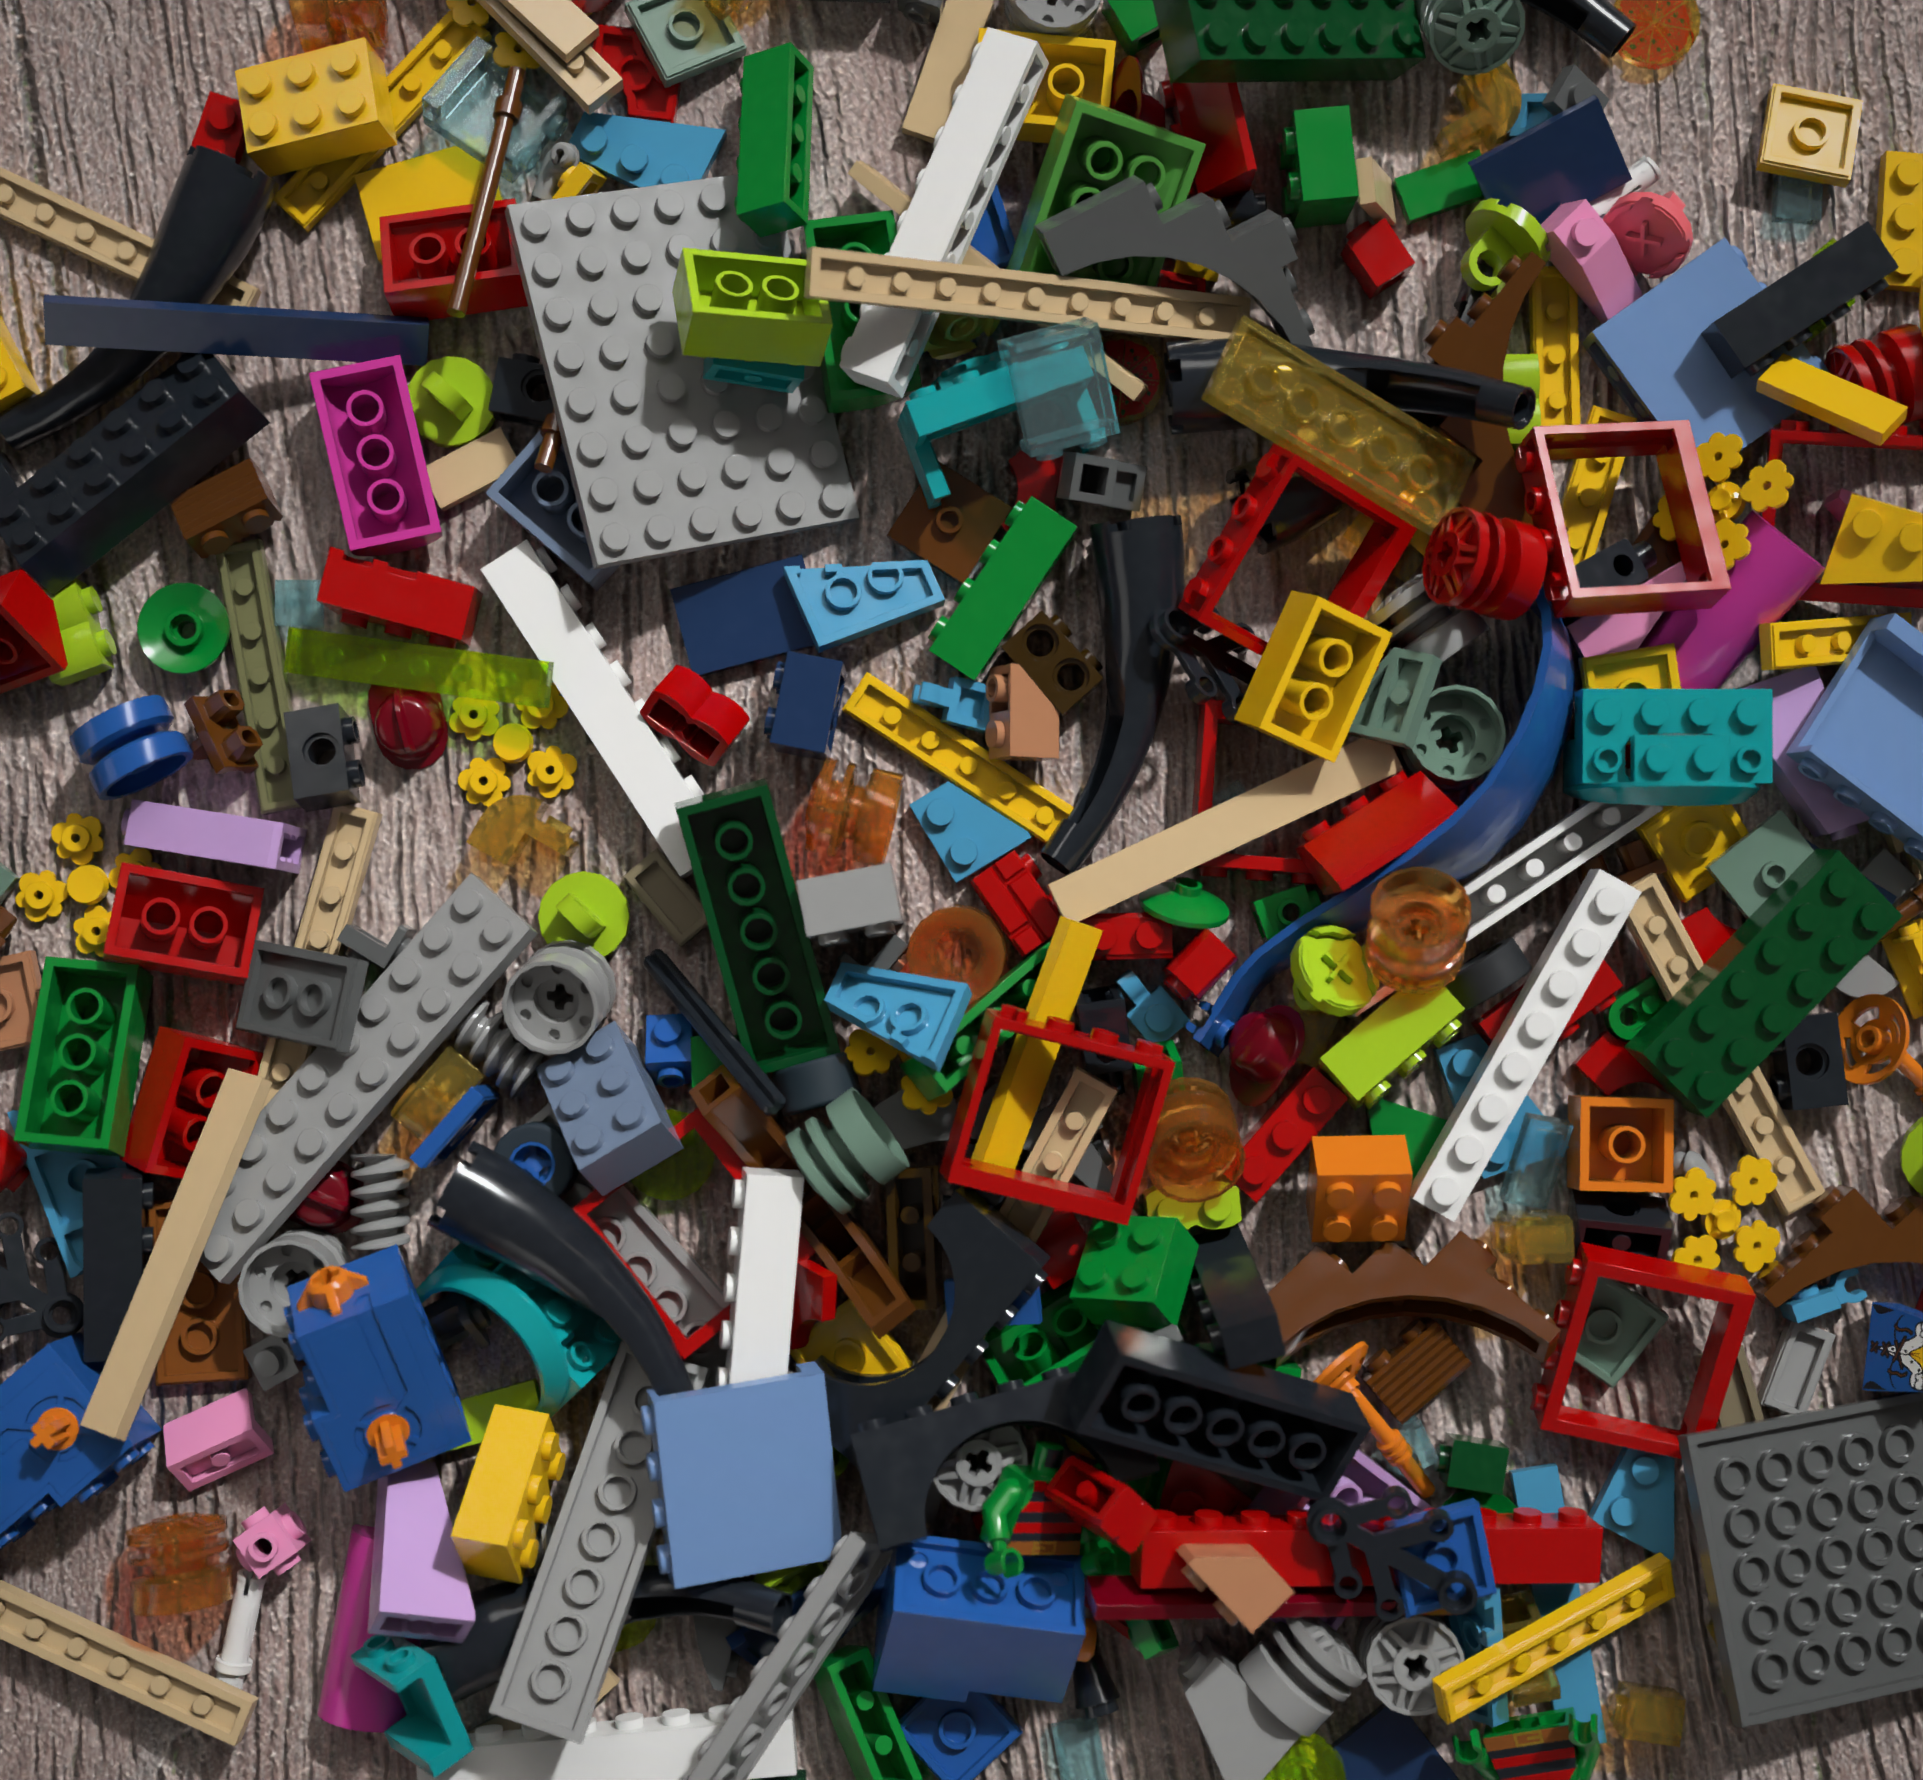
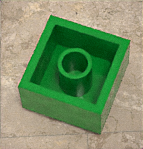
[1276,105,1359,229]
[1070,1216,1199,1328]

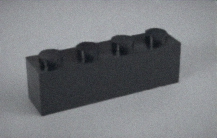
[1701,221,1899,379]
[83,1167,155,1362]
[1189,1224,1286,1370]

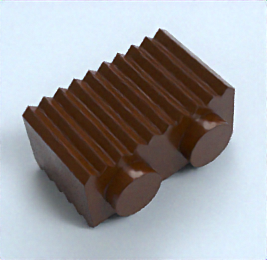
[170,457,283,559]
[1360,1318,1472,1425]

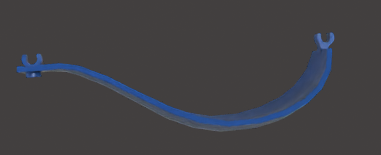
[1185,585,1575,1057]

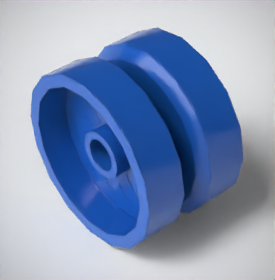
[69,695,194,801]

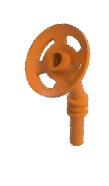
[1838,994,1923,1103]
[1313,1341,1435,1498]

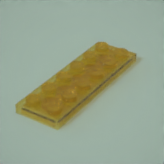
[1201,315,1477,536]

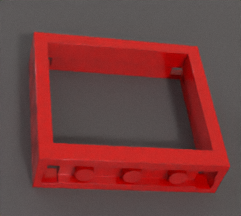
[1760,419,1923,608]
[1515,420,1732,618]
[1178,443,1417,656]
[1192,700,1384,885]
[940,1004,1175,1226]
[572,1107,816,1360]
[1530,1242,1756,1459]

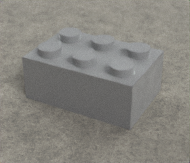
[796,863,904,948]

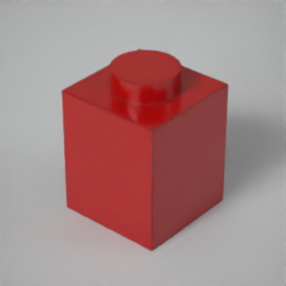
[1341,218,1415,300]

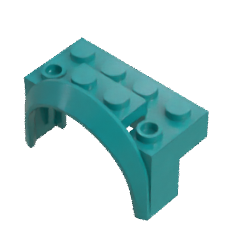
[897,339,1105,509]
[1563,689,1773,806]
[416,1243,623,1418]

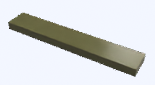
[216,538,302,815]

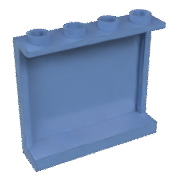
[1581,237,1828,450]
[1786,613,1923,861]
[640,1361,842,1589]

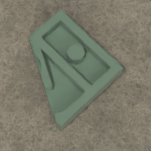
[1347,647,1442,749]

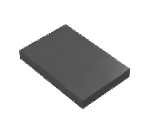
[235,940,369,1053]

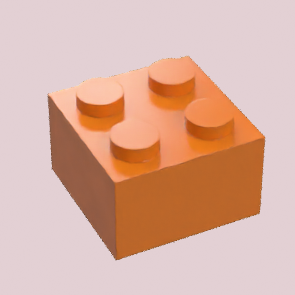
[1567,1095,1674,1193]
[1306,1135,1413,1242]

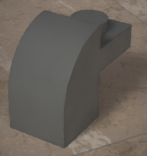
[1056,452,1147,512]

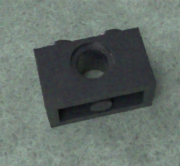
[488,353,554,428]
[284,703,365,812]
[1769,1012,1849,1111]
[1564,1189,1673,1260]

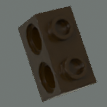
[1000,610,1104,719]

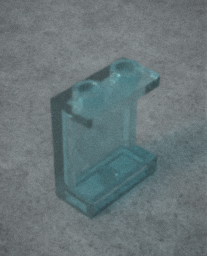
[422,36,569,184]
[997,317,1120,461]

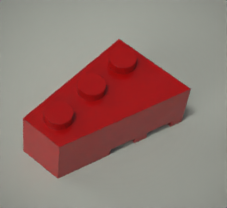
[316,546,483,651]

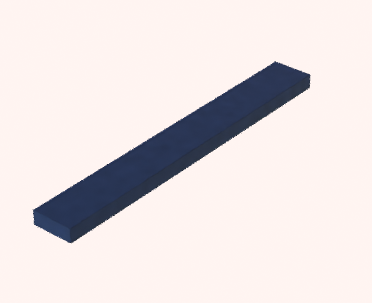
[43,294,429,366]

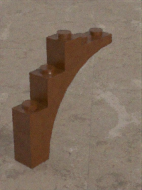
[1421,251,1569,532]
[689,1064,917,1339]
[1752,1185,1923,1308]
[1266,1231,1561,1368]

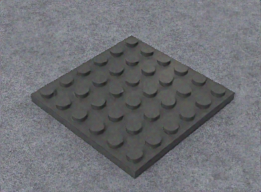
[1677,1392,1923,1728]

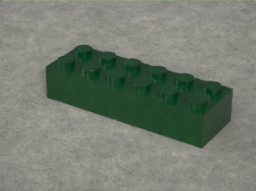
[1153,0,1426,83]
[675,779,841,1074]
[1624,849,1903,1118]

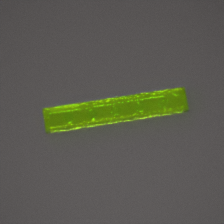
[284,627,554,708]

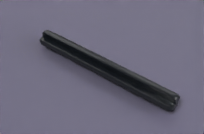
[643,949,786,1116]

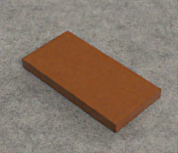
[147,1198,253,1386]

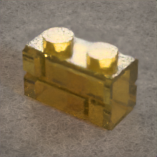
[1490,1208,1575,1265]

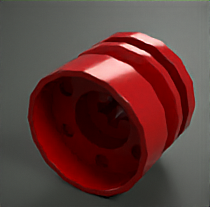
[1824,323,1923,425]
[1422,506,1548,621]

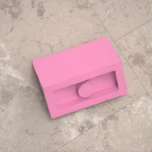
[163,1388,274,1492]

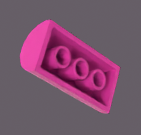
[309,355,442,556]
[1638,510,1826,689]
[317,1524,422,1733]

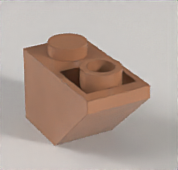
[985,663,1059,762]
[1176,1544,1294,1633]

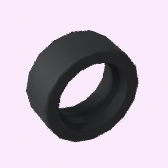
[1440,937,1532,1012]

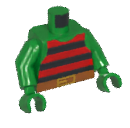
[980,1441,1118,1578]
[1452,1707,1601,1780]

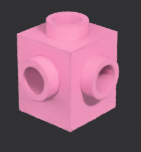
[232,1503,311,1579]

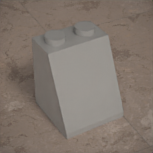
[1177,1635,1301,1780]

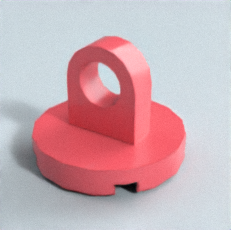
[1603,190,1693,279]

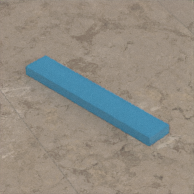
[1509,1463,1607,1744]

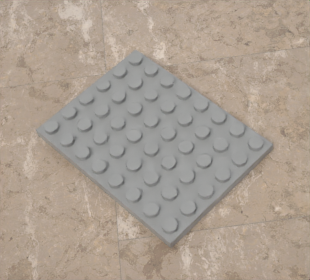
[505,174,860,570]

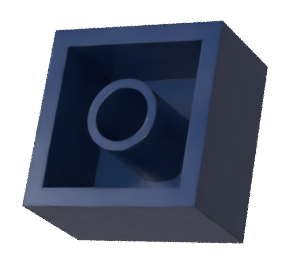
[764,651,847,762]

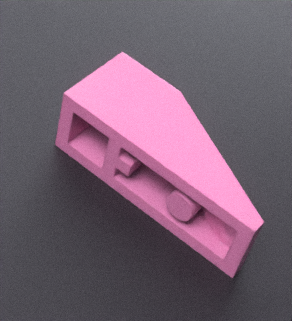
[1541,199,1643,324]
[1565,561,1686,658]

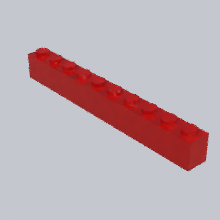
[1130,1507,1603,1588]

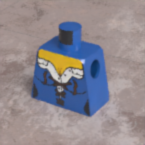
[1862,1302,1923,1392]

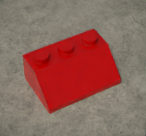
[1159,69,1257,199]
[379,198,528,320]
[0,568,68,694]
[1295,770,1458,895]
[103,862,265,986]
[120,1026,264,1179]

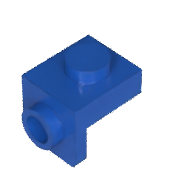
[645,1013,694,1088]

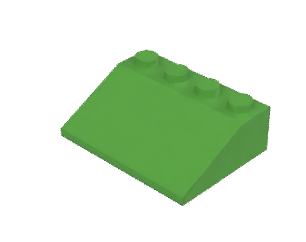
[1007,93,1206,286]

